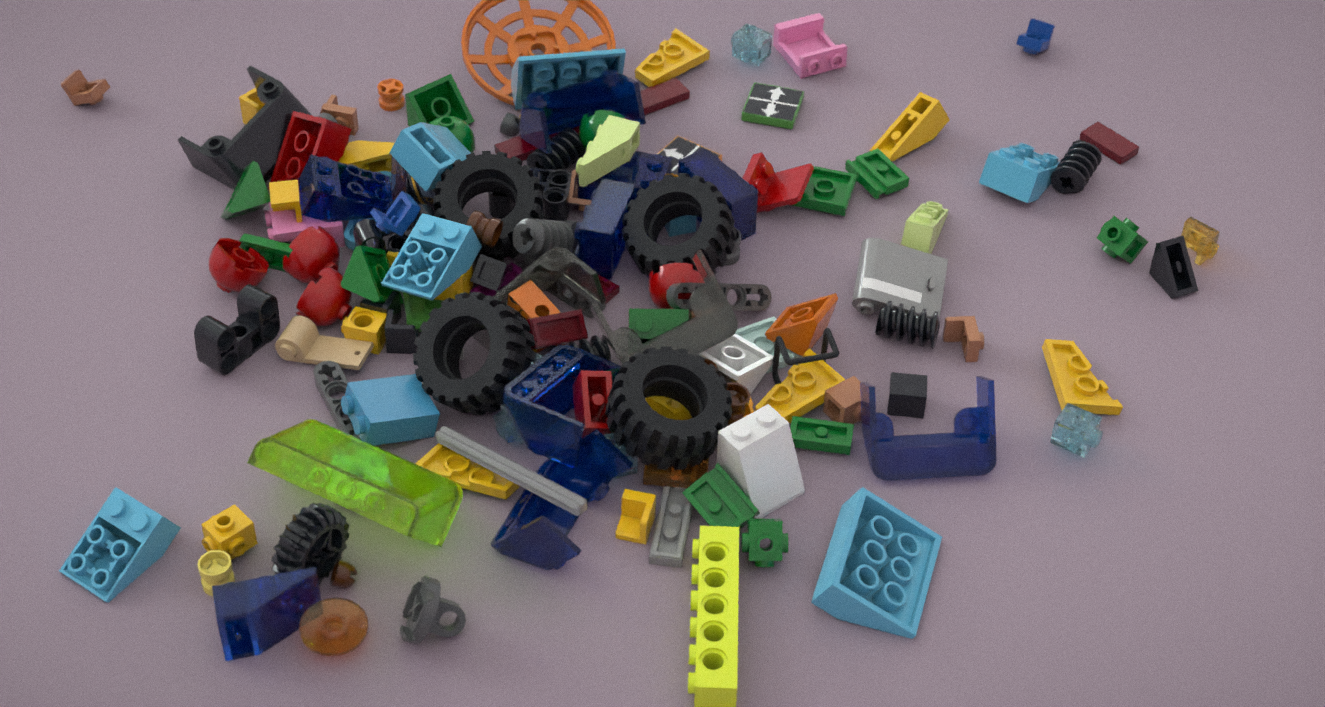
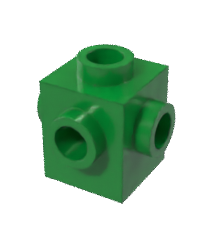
[1096,216,1149,264]
[741,518,789,567]

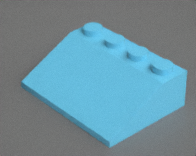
[511,48,626,110]
[811,487,942,639]

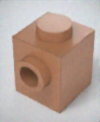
[823,376,873,424]

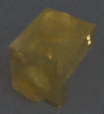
[1181,217,1220,265]

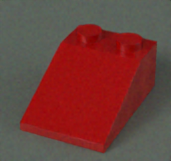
[268,111,352,194]

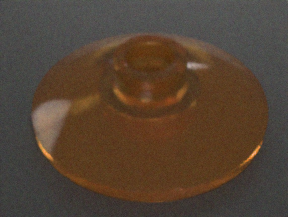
[299,598,368,656]

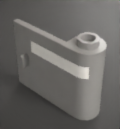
[852,238,948,319]

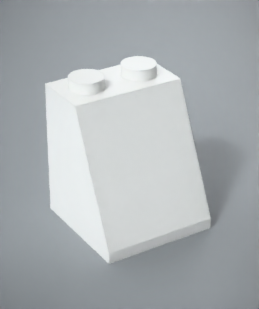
[716,404,805,519]

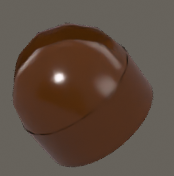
[330,559,357,588]

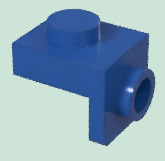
[1016,18,1055,54]
[370,191,421,236]

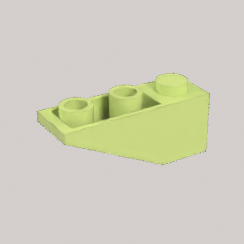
[576,115,640,187]
[901,201,949,254]

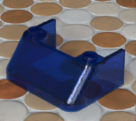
[519,70,646,154]
[503,345,621,469]
[860,376,997,481]
[490,430,633,571]

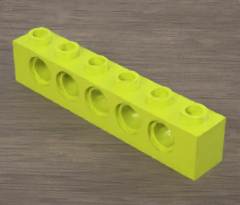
[688,526,739,707]

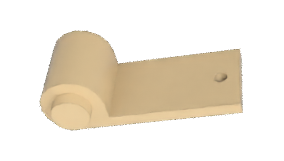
[275,316,374,370]

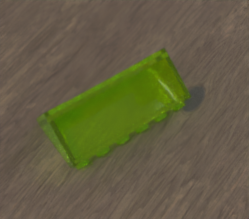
[247,419,463,547]

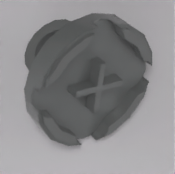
[400,576,466,645]

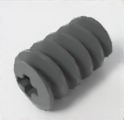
[512,218,575,257]

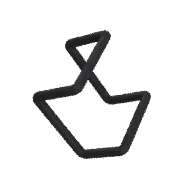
[772,328,839,384]

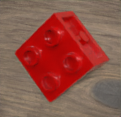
[737,152,814,214]

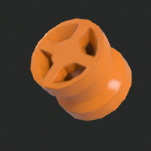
[377,79,405,111]

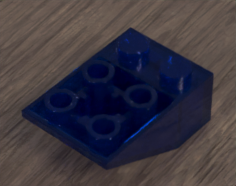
[298,154,393,222]
[212,567,324,661]

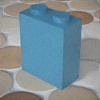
[341,374,440,447]

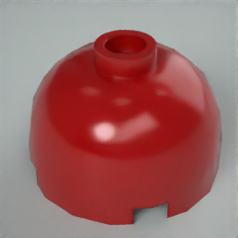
[283,226,340,284]
[209,238,269,293]
[648,263,707,312]
[296,267,352,327]

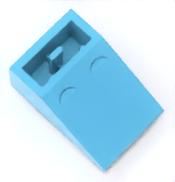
[389,122,471,192]
[979,143,1060,203]
[381,213,482,300]
[59,487,181,603]

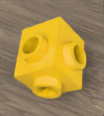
[201,504,258,560]

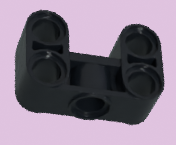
[488,167,572,221]
[353,204,436,255]
[194,284,280,375]

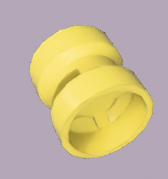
[197,550,236,597]

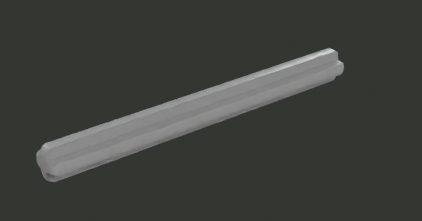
[435,426,588,516]

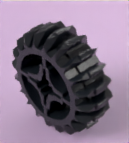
[271,502,350,592]

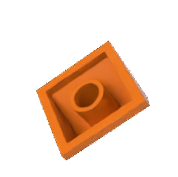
[765,293,838,357]

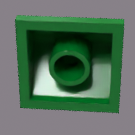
[405,74,475,126]
[220,161,270,220]
[341,245,404,305]

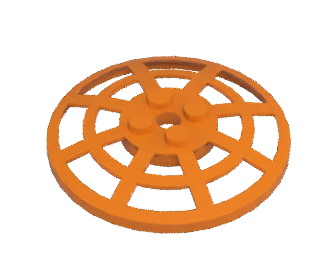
[461,0,616,110]

